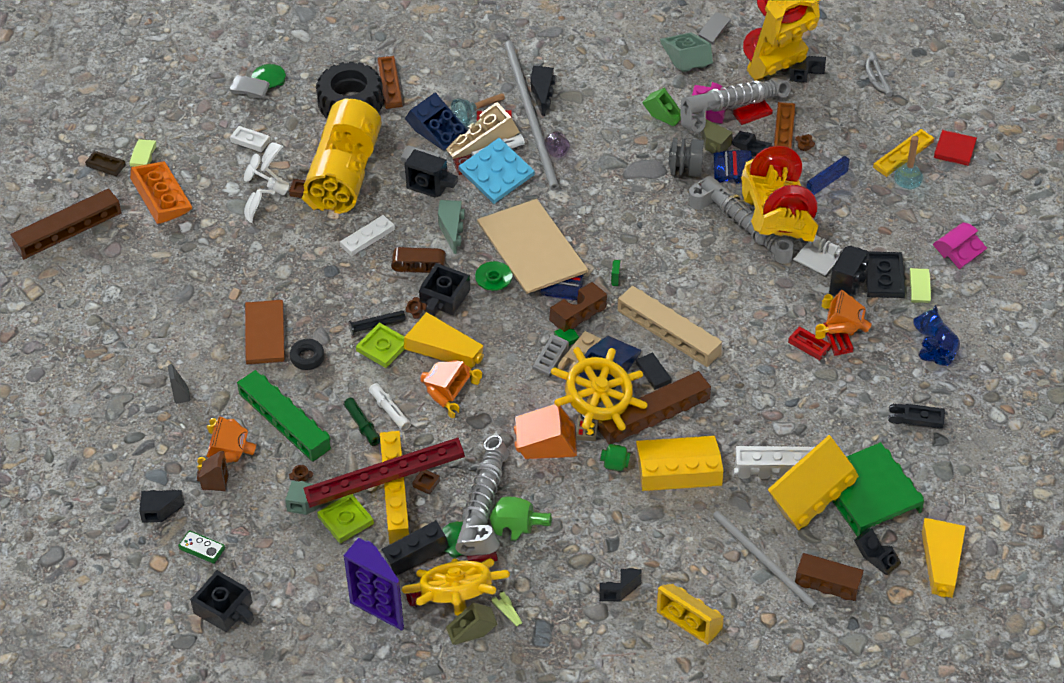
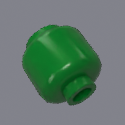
[600,444,630,472]

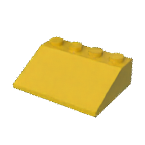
[767,435,859,531]
[636,436,723,491]

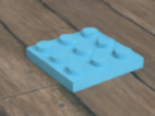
[459,138,535,204]

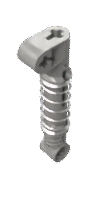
[681,77,791,132]
[689,176,793,264]
[455,435,509,556]

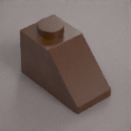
[197,451,229,491]

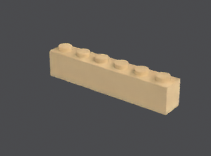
[618,286,722,367]

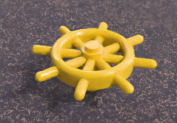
[551,347,647,431]
[401,558,510,616]

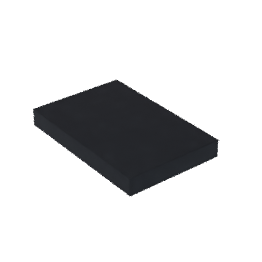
[865,251,905,298]

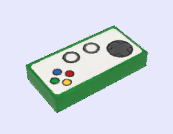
[178,530,225,564]

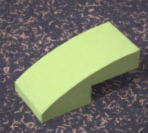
[130,139,156,167]
[910,268,931,303]

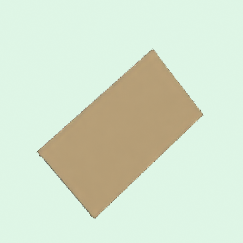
[477,199,588,294]

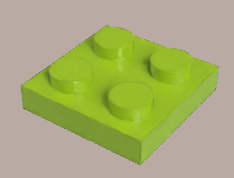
[356,322,405,368]
[317,494,374,543]

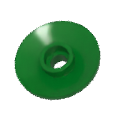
[475,261,512,291]

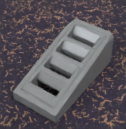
[533,335,569,376]

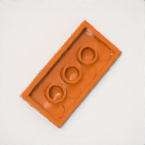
[130,161,192,224]

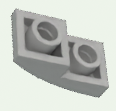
[699,12,731,45]
[230,76,270,98]

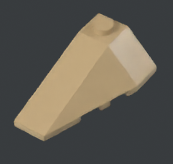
[446,102,520,159]

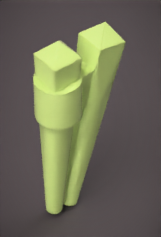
[492,592,522,626]

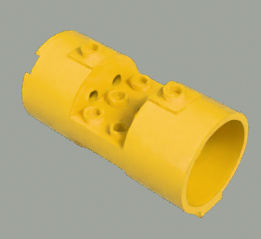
[302,99,382,214]

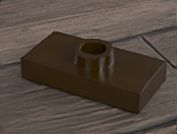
[85,150,126,177]

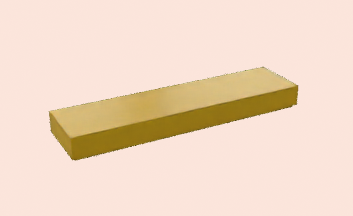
[873,129,934,177]

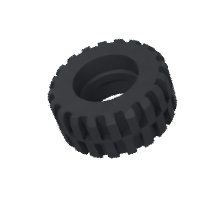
[316,61,384,119]

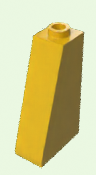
[404,312,484,369]
[922,518,966,598]

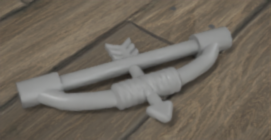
[860,51,893,97]

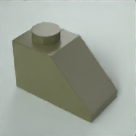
[700,119,733,157]
[446,602,497,645]

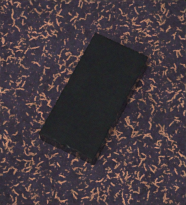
[636,352,672,390]

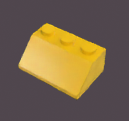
[657,584,724,645]

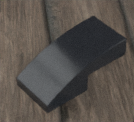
[731,131,772,157]

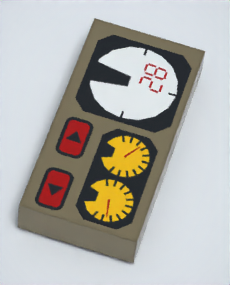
[576,406,600,441]

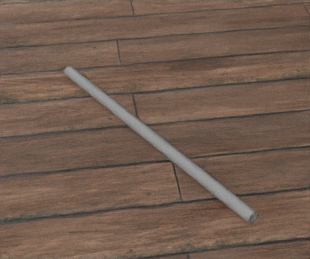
[504,41,559,190]

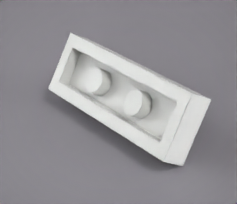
[340,215,395,257]

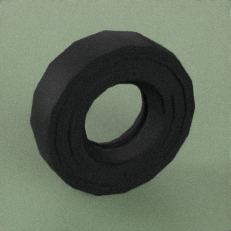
[290,339,325,370]

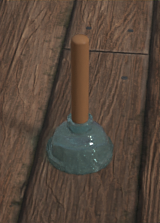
[451,93,505,125]
[894,136,923,189]

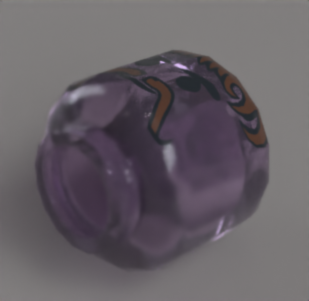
[544,131,570,158]

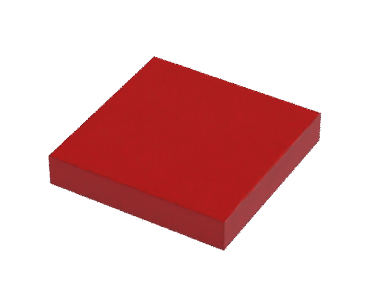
[934,130,977,166]

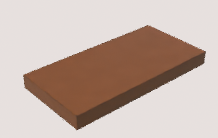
[245,300,285,365]

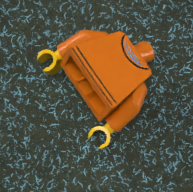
[815,290,872,339]
[421,360,482,418]
[197,416,256,470]

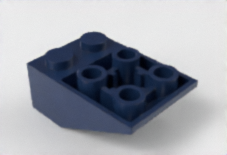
[405,92,468,151]
[580,336,642,390]

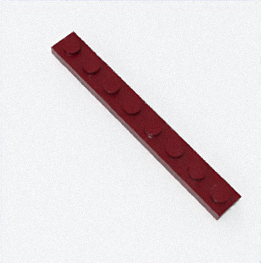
[303,437,465,508]

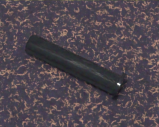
[348,311,406,335]

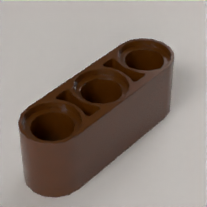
[391,247,446,273]

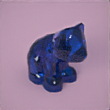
[913,305,960,366]

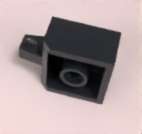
[404,149,458,198]
[829,246,869,297]
[419,263,470,316]
[190,570,254,633]

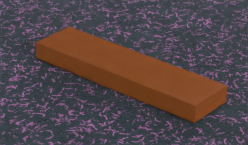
[377,56,403,109]
[774,102,795,149]

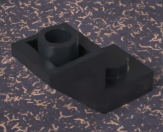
[790,56,826,83]
[854,528,901,575]
[599,568,642,602]

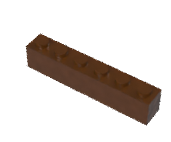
[10,188,122,260]
[597,371,711,444]

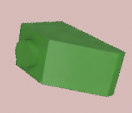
[642,88,681,126]

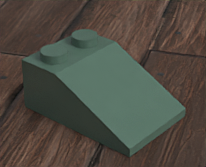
[660,32,713,72]

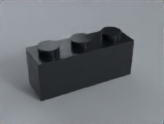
[381,520,450,576]

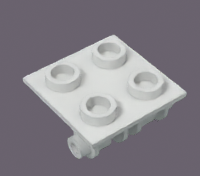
[793,235,843,276]

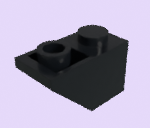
[139,489,185,523]

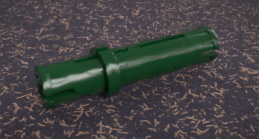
[343,397,380,446]

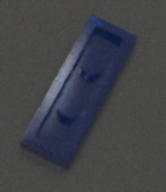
[806,156,850,195]

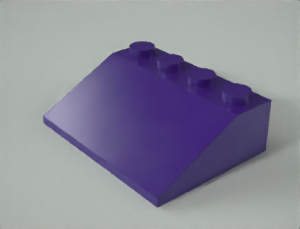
[343,538,404,631]

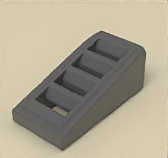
[168,364,190,404]

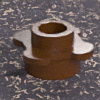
[795,134,815,151]
[406,297,427,319]
[289,465,313,482]

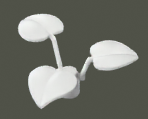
[244,142,289,223]

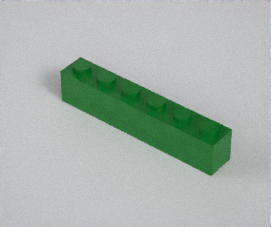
[237,370,331,462]

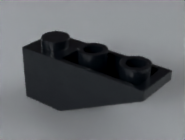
[530,65,557,116]

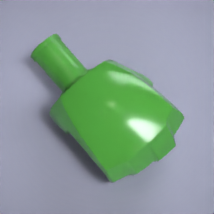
[490,497,552,542]

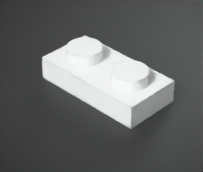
[230,126,270,152]

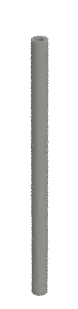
[713,511,818,609]

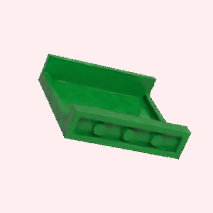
[832,442,924,537]

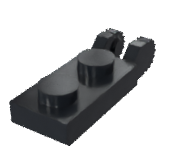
[888,403,945,429]

